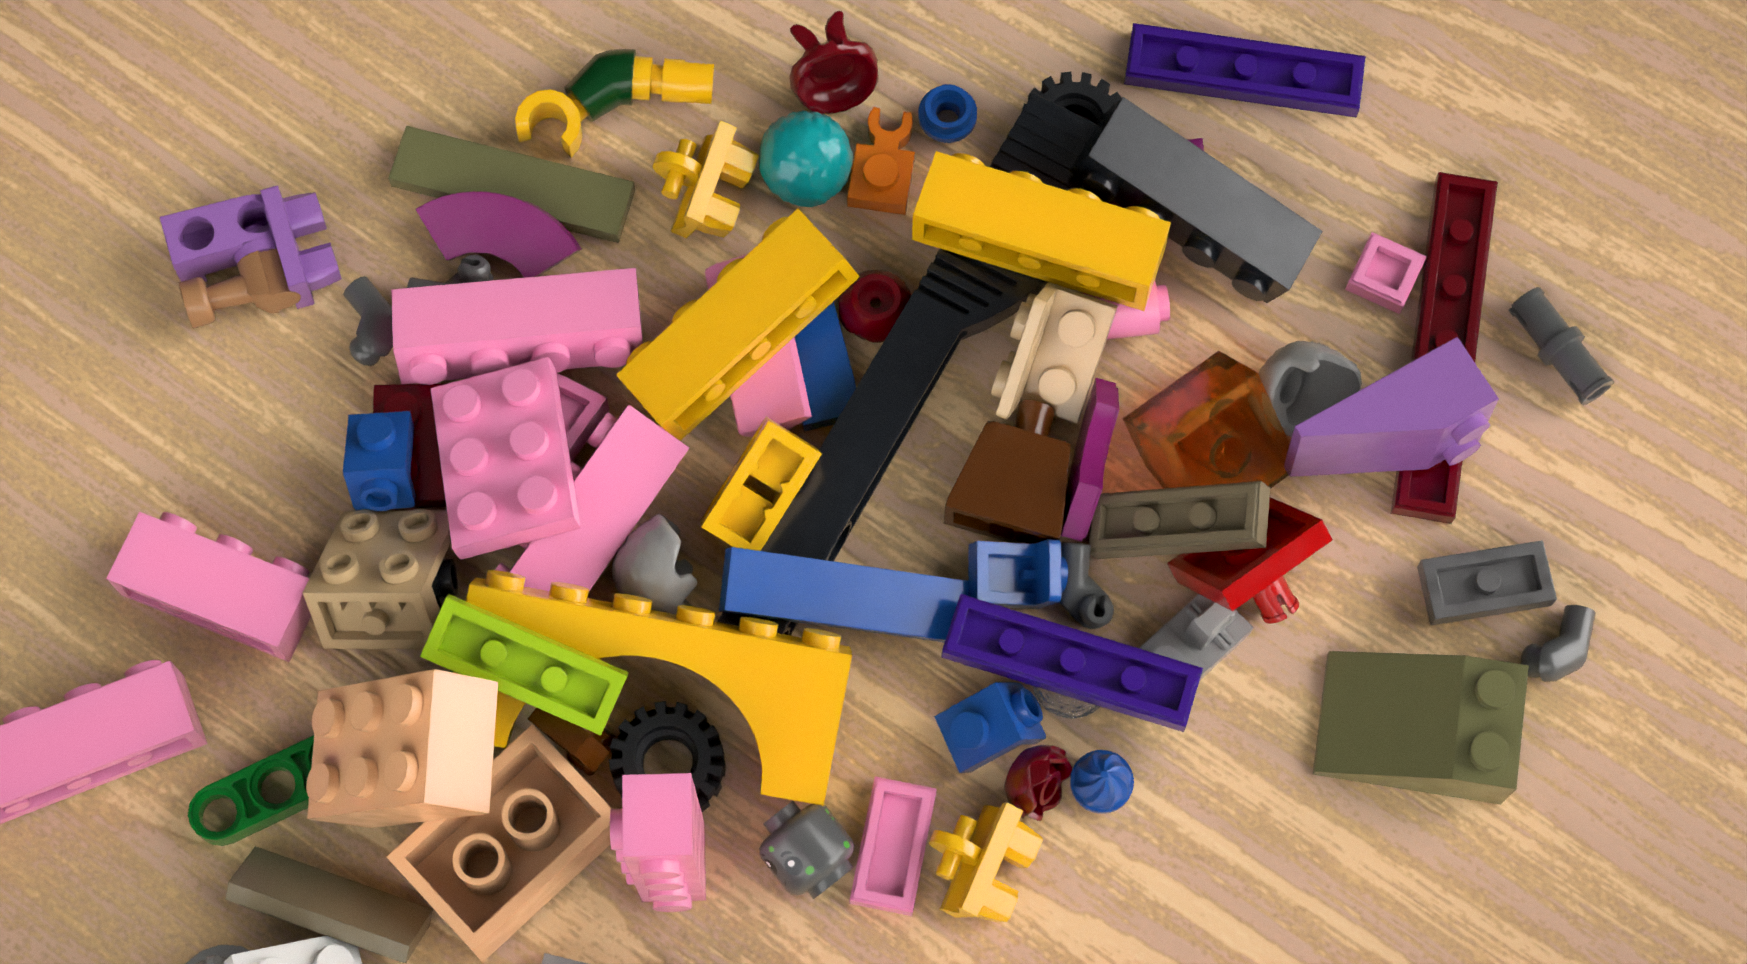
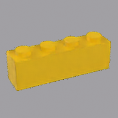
[912,151,1171,311]
[616,208,860,441]

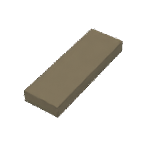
[1089,481,1270,559]
[226,846,433,963]

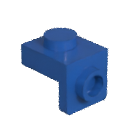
[343,411,416,511]
[968,539,1068,609]
[934,682,1046,773]

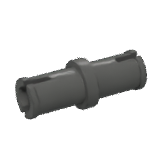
[1509,287,1614,405]

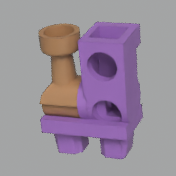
[159,185,342,329]

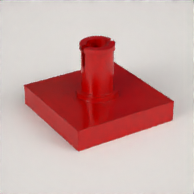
[1167,497,1333,624]

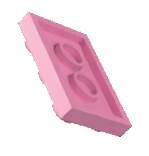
[431,357,581,560]

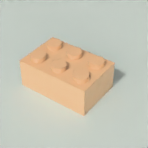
[306,669,498,829]
[386,724,612,963]

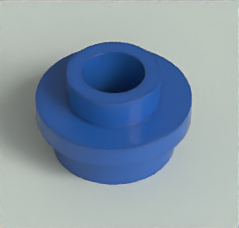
[918,84,977,143]

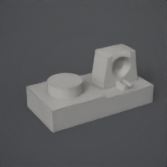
[1139,594,1254,680]

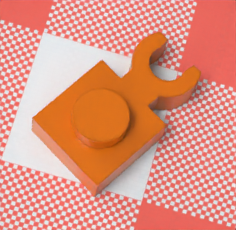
[847,107,915,215]

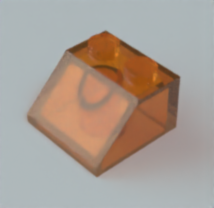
[1122,351,1290,489]

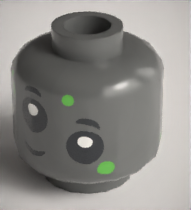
[759,800,855,899]

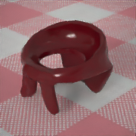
[789,11,879,114]

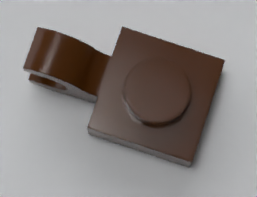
[528,708,617,776]

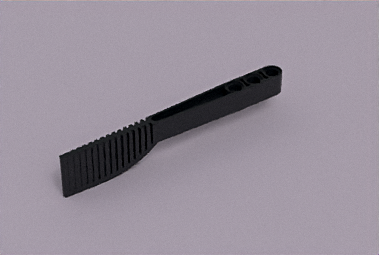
[717,92,1109,636]

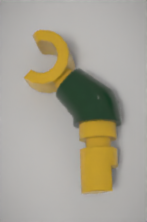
[515,49,714,158]

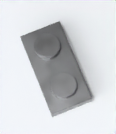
[1417,540,1557,625]

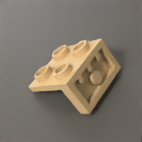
[991,282,1118,423]
[303,509,451,649]

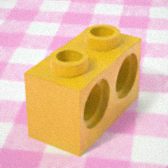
[700,416,822,551]

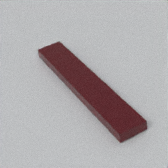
[1391,172,1498,524]

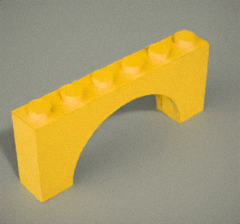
[453,570,852,806]

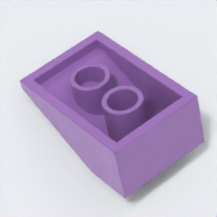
[1284,337,1499,477]

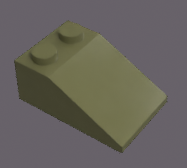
[1313,651,1529,805]

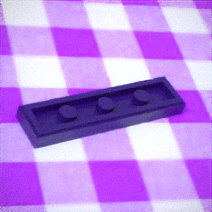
[1124,23,1366,118]
[941,594,1203,732]

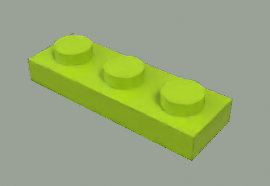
[420,594,629,735]

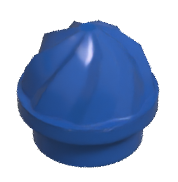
[1070,750,1134,814]

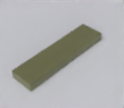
[388,126,635,243]

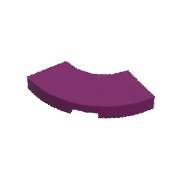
[415,191,582,278]
[1061,378,1120,541]

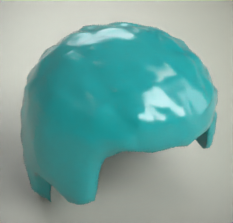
[759,110,853,207]

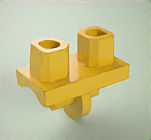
[652,120,759,238]
[928,802,1043,922]

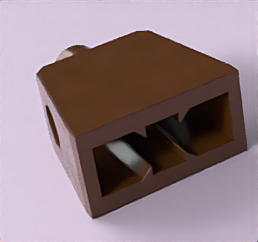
[944,400,1071,544]

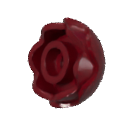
[839,270,911,343]
[1004,745,1072,821]

